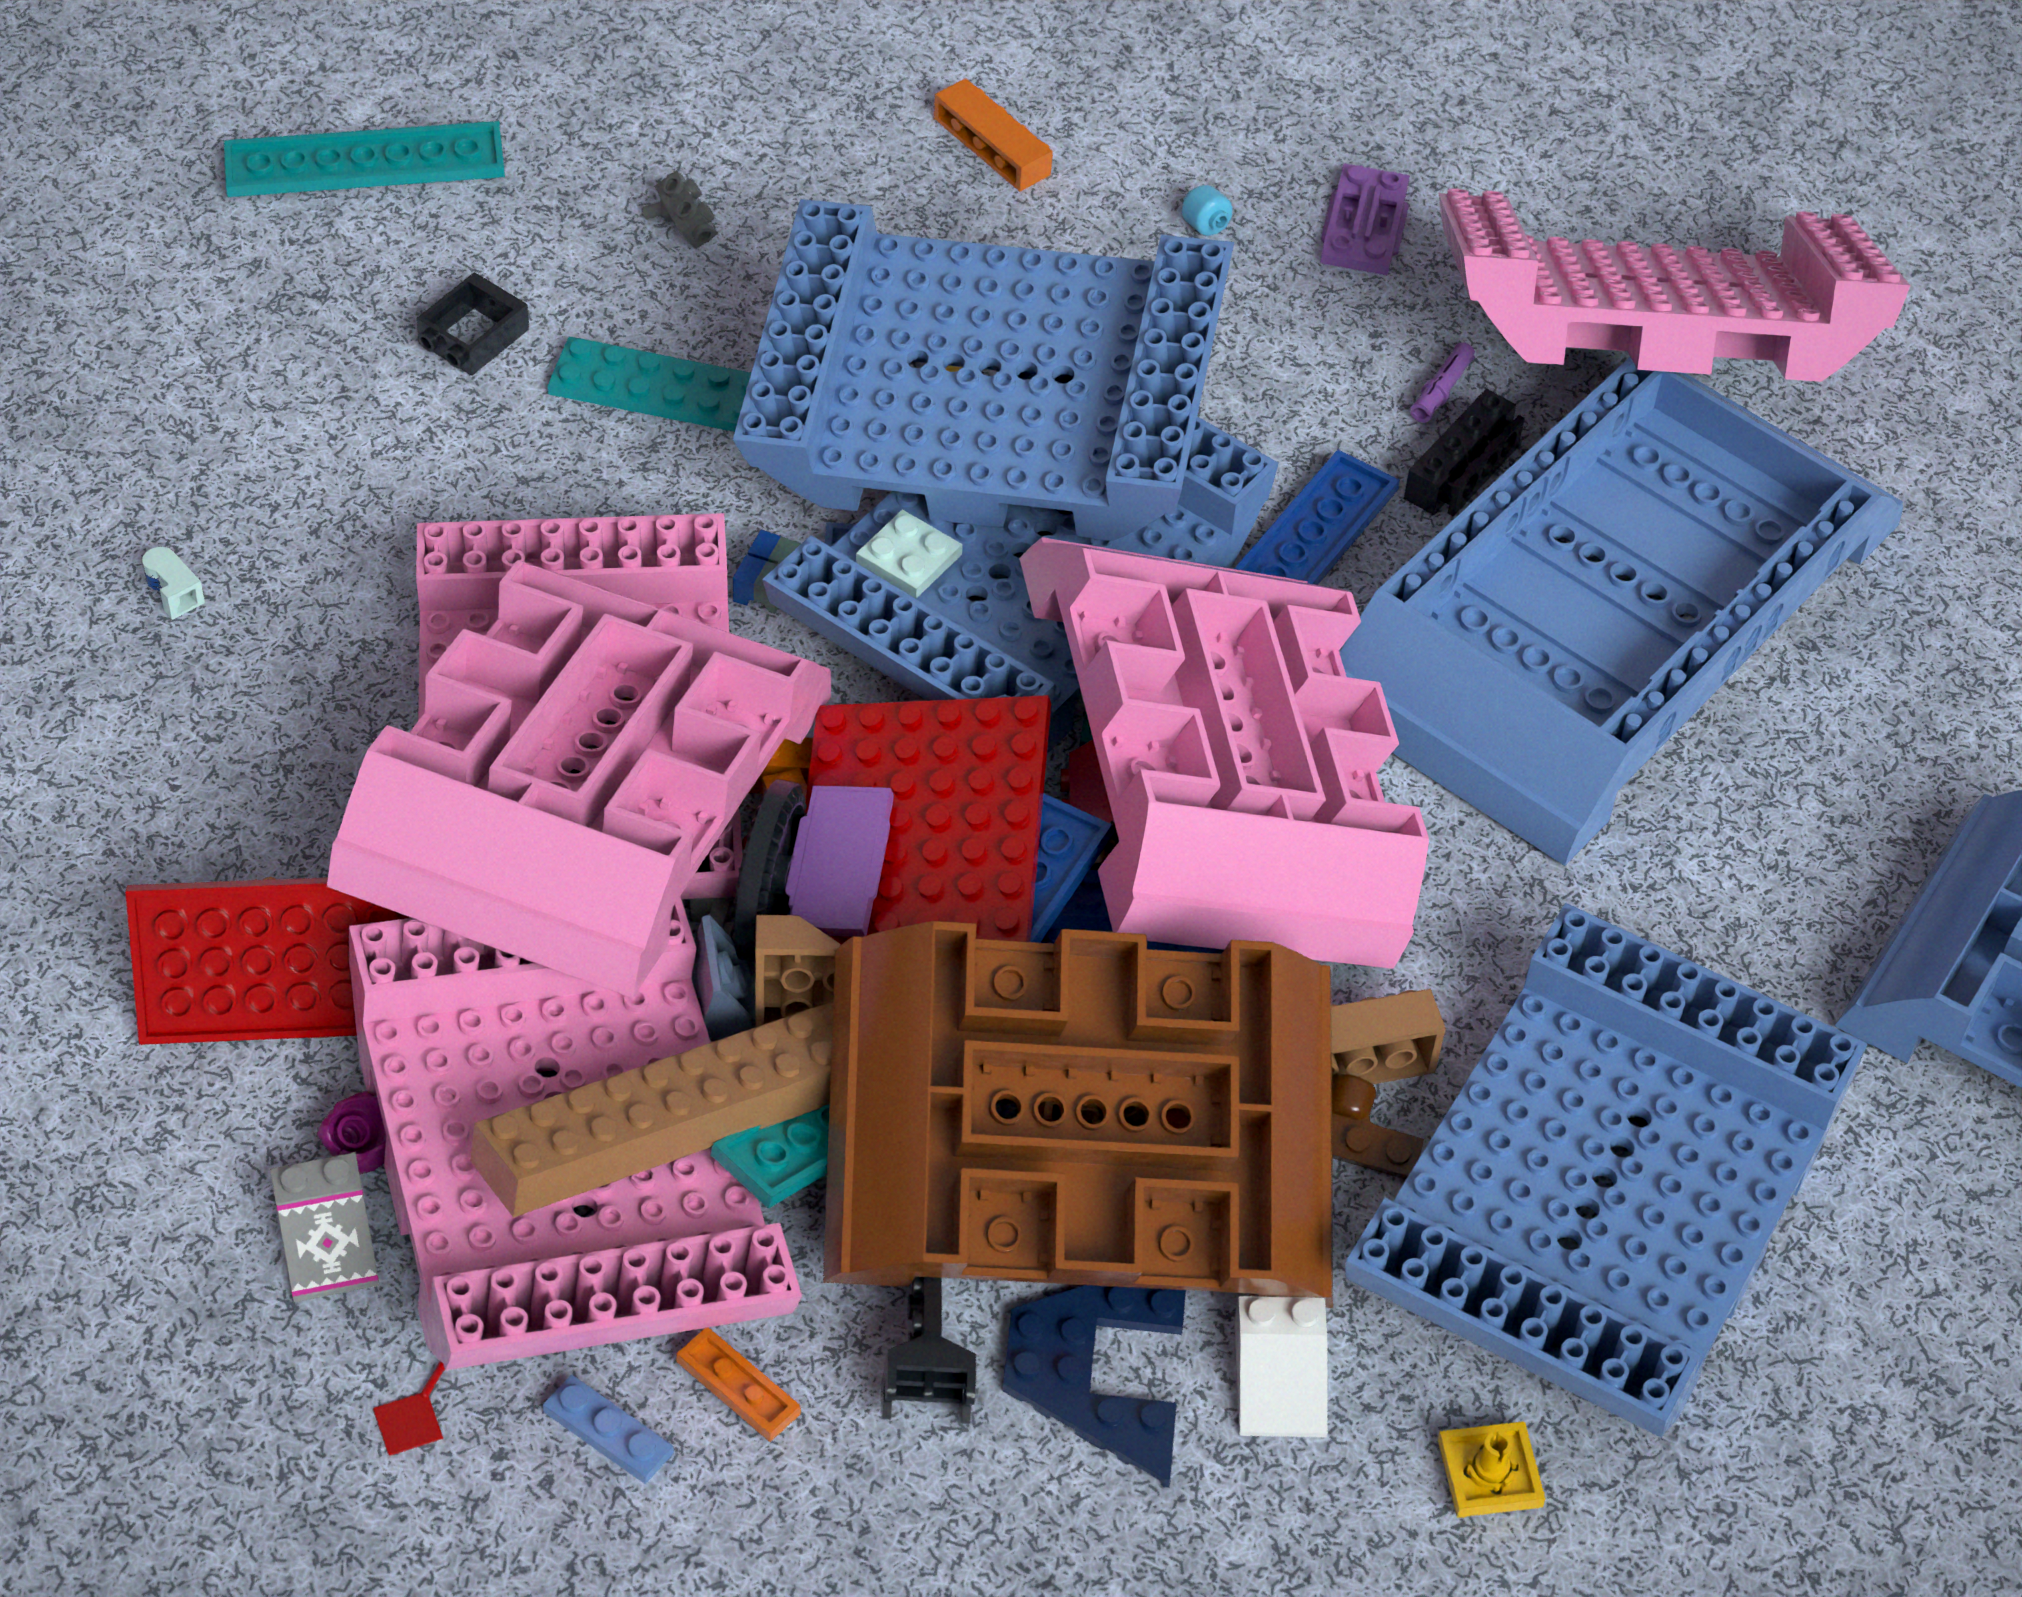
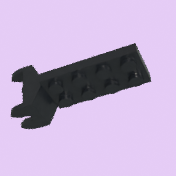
[881,1276,976,1424]

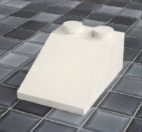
[1234,1296,1327,1437]

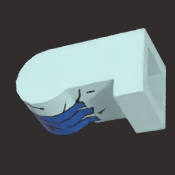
[142,547,205,620]

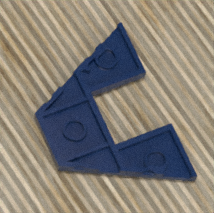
[1002,1285,1186,1488]

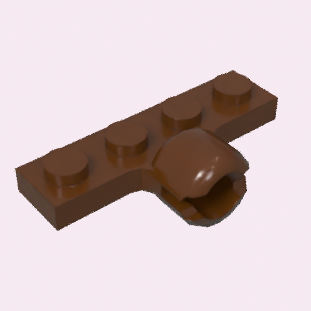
[1332,1074,1424,1179]

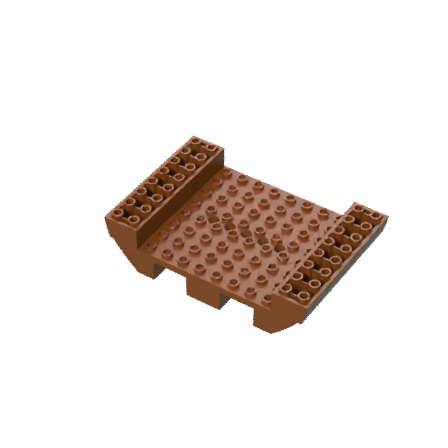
[823,921,1333,1308]

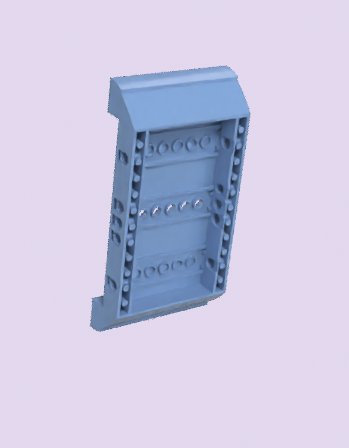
[1340,356,1903,866]

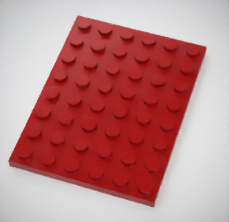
[805,695,1051,945]

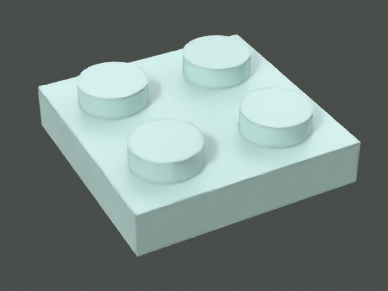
[856,509,962,598]

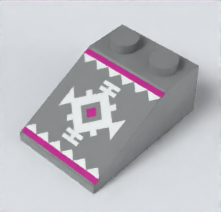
[270,1153,380,1302]

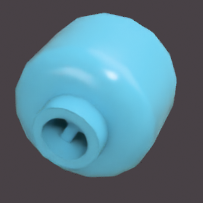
[1182,185,1233,236]

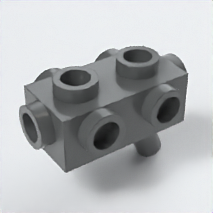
[642,170,718,249]

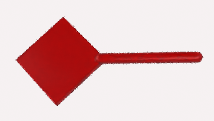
[373,1361,445,1456]

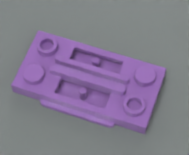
[1320,163,1410,276]
[785,786,894,937]

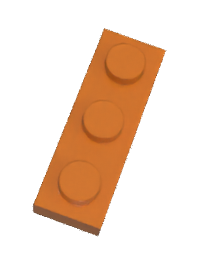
[676,1327,801,1442]

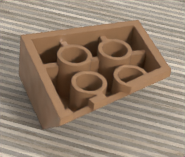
[756,915,841,1027]

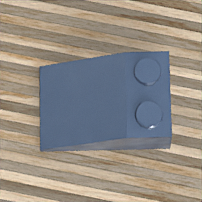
[691,915,756,1042]

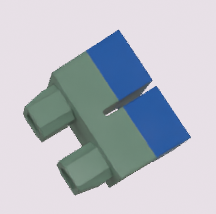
[733,529,802,614]

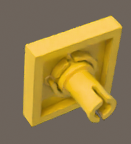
[1438,1421,1546,1518]

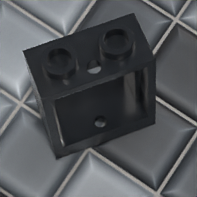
[416,272,529,376]

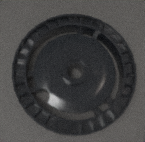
[732,779,807,963]

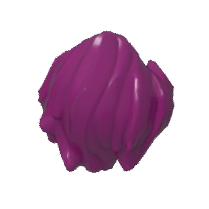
[316,1090,386,1174]

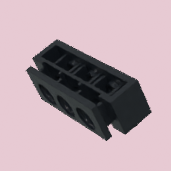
[1404,388,1525,517]

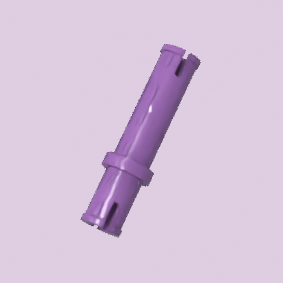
[1410,342,1475,423]

